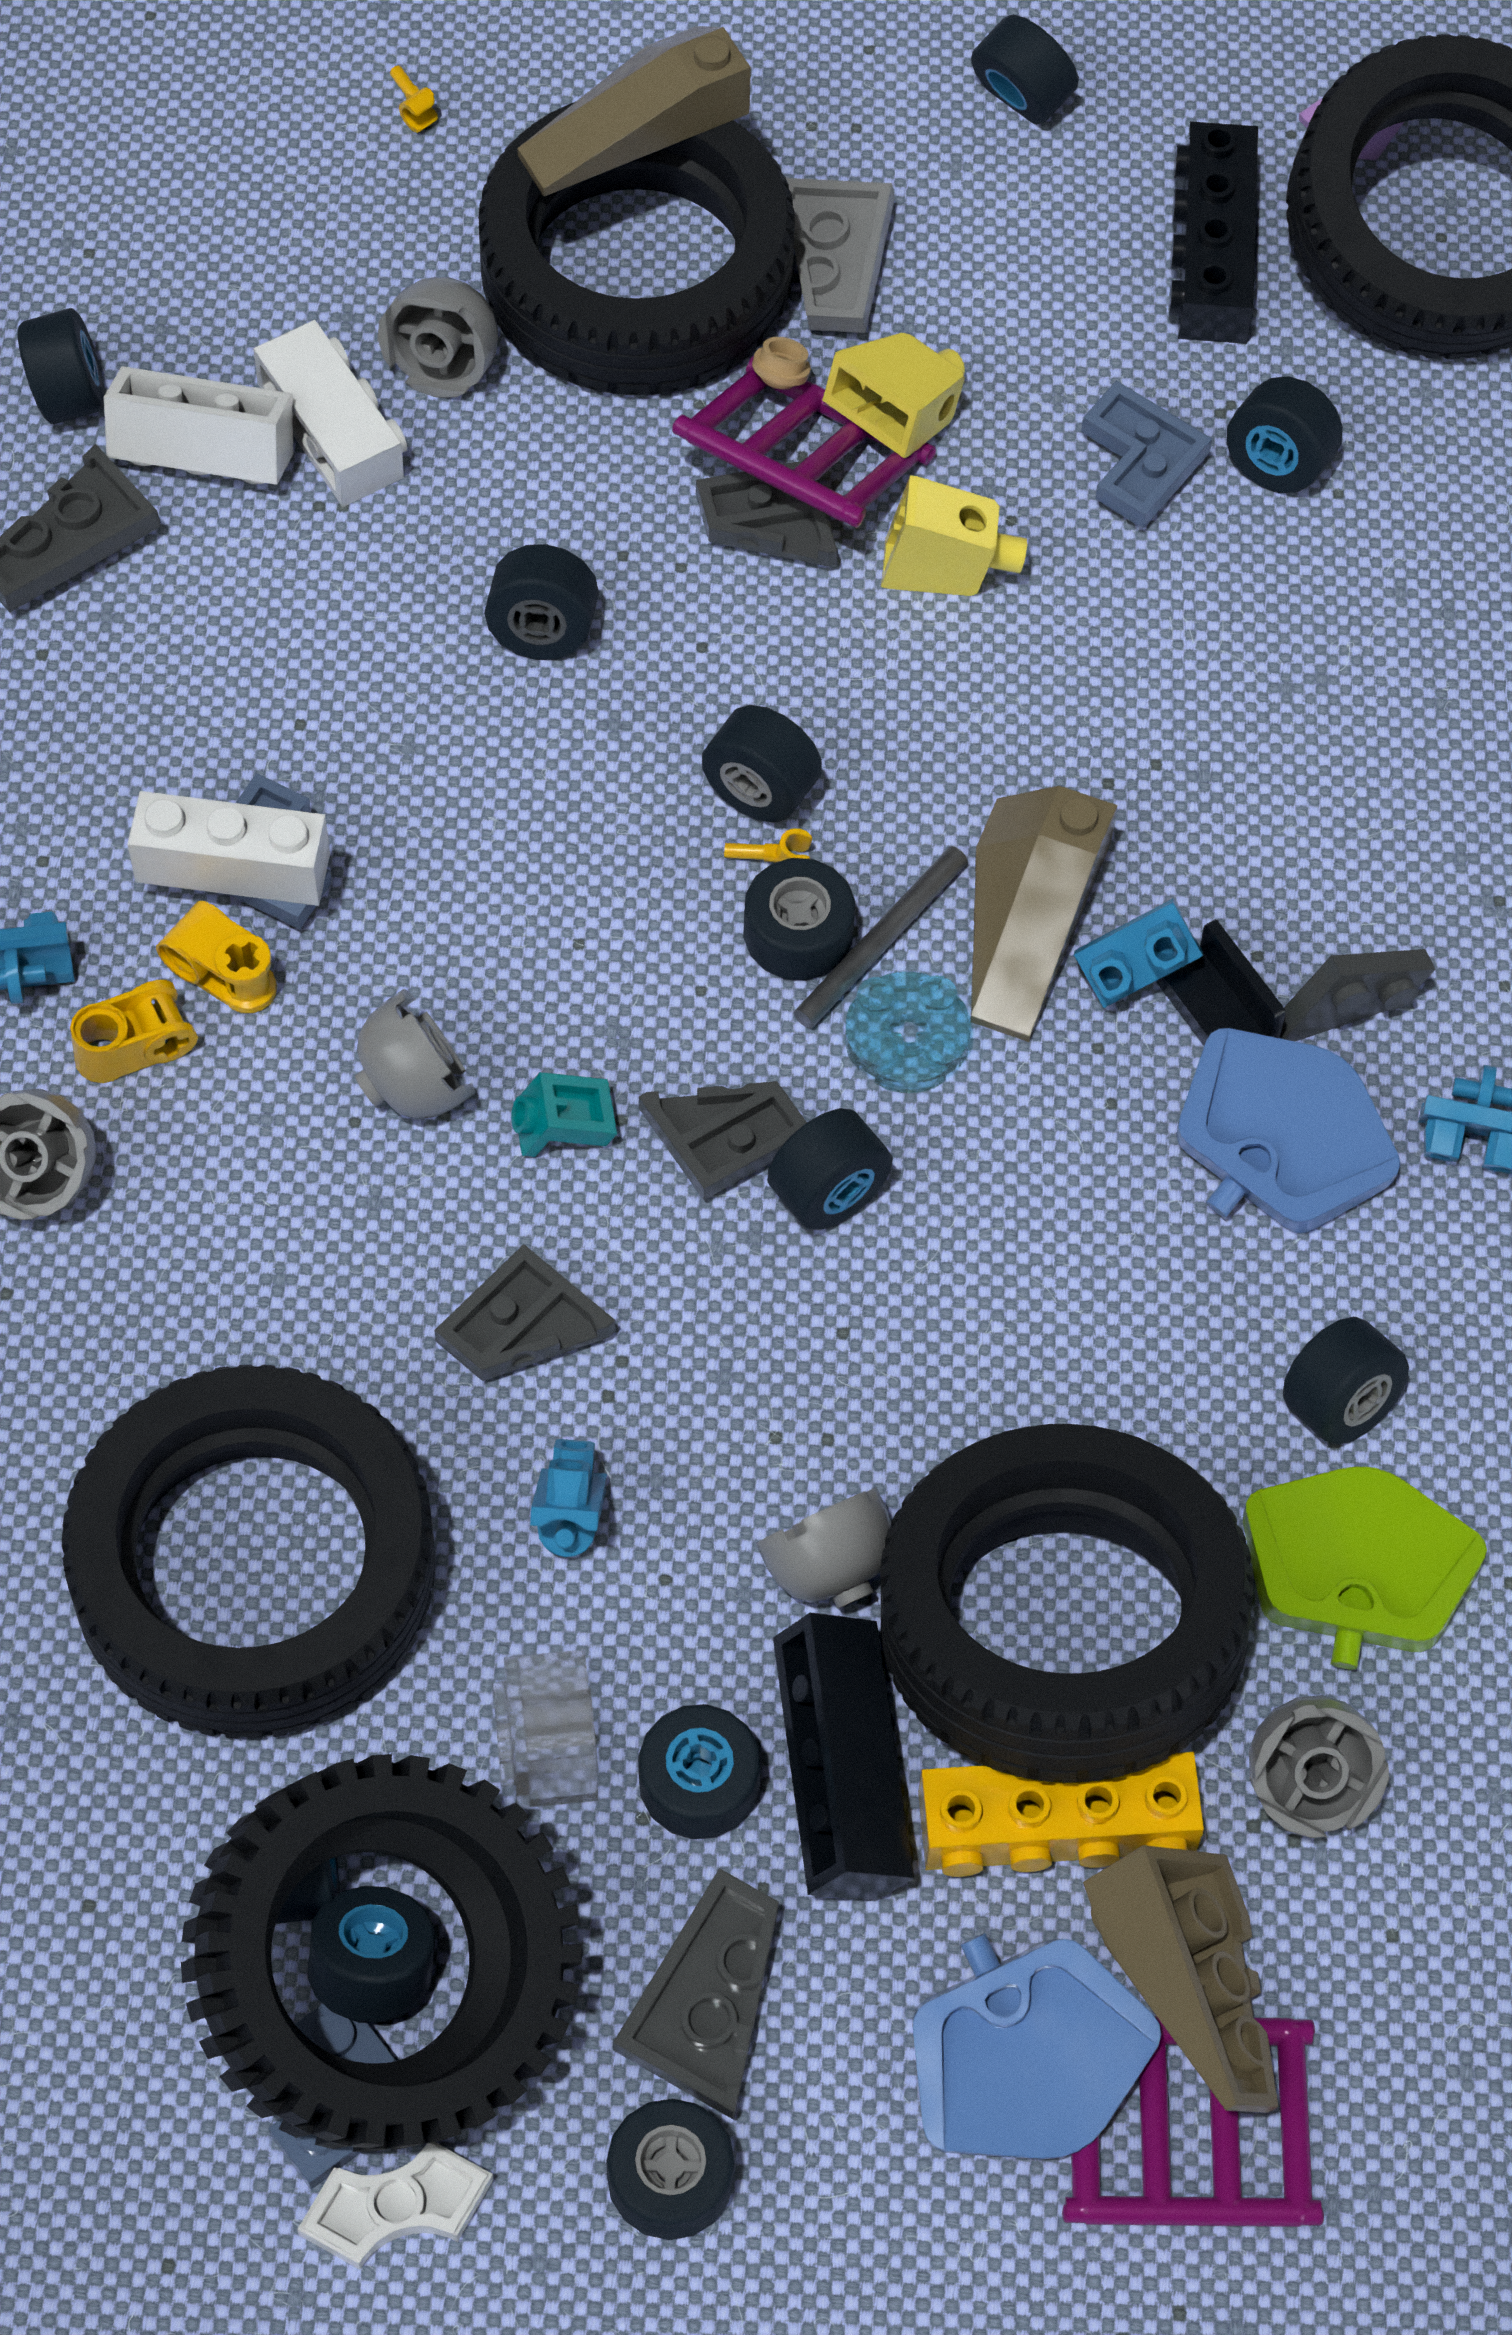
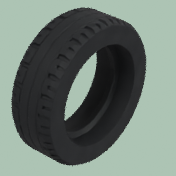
[1286,34,1512,359]
[478,102,795,395]
[62,1364,435,1739]
[880,1424,1253,1783]

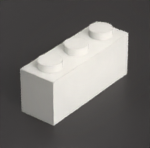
[253,320,407,507]
[104,366,294,485]
[127,791,330,906]

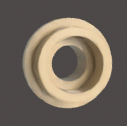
[752,337,811,389]

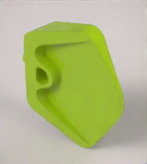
[1243,1466,1487,1670]

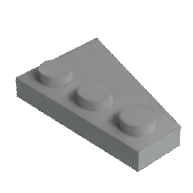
[786,178,895,333]

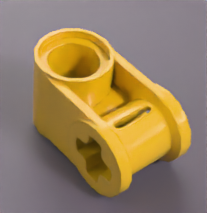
[156,900,277,1013]
[70,980,198,1083]

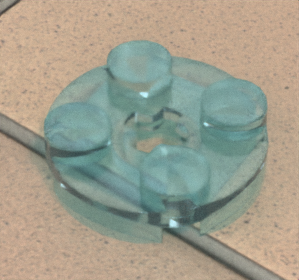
[845,972,971,1093]

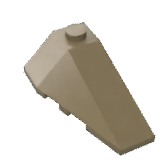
[517,26,751,196]
[970,786,1117,1042]
[1083,1845,1279,2113]

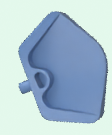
[1176,1028,1400,1233]
[912,1933,1161,2159]

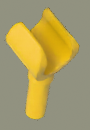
[390,65,438,133]
[724,828,812,863]

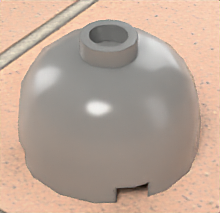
[377,277,498,398]
[355,989,475,1119]
[0,1089,97,1220]
[756,1487,891,1609]
[1249,1695,1389,1838]

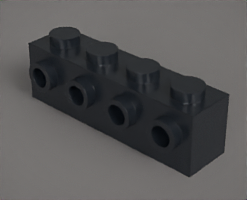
[1168,121,1258,344]
[773,1612,914,1901]

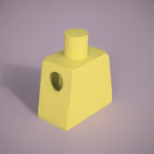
[822,333,965,458]
[881,475,1027,596]

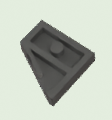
[695,461,837,566]
[1280,949,1436,1042]
[639,1081,807,1200]
[434,1244,615,1381]

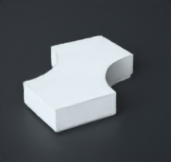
[297,2142,493,2270]

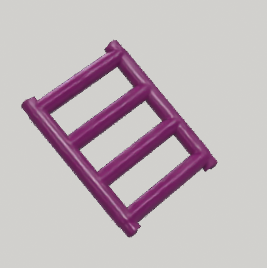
[672,356,936,528]
[1062,2016,1324,2227]

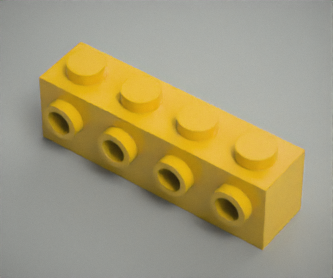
[918,1752,1204,1877]

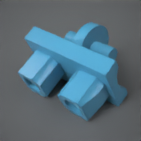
[1074,898,1203,1008]
[0,911,75,1004]
[1418,1065,1512,1174]
[530,1439,607,1557]

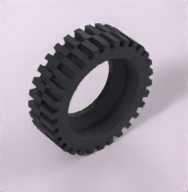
[181,1754,582,2152]

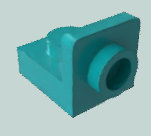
[511,1072,617,1157]

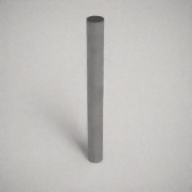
[794,846,968,1029]

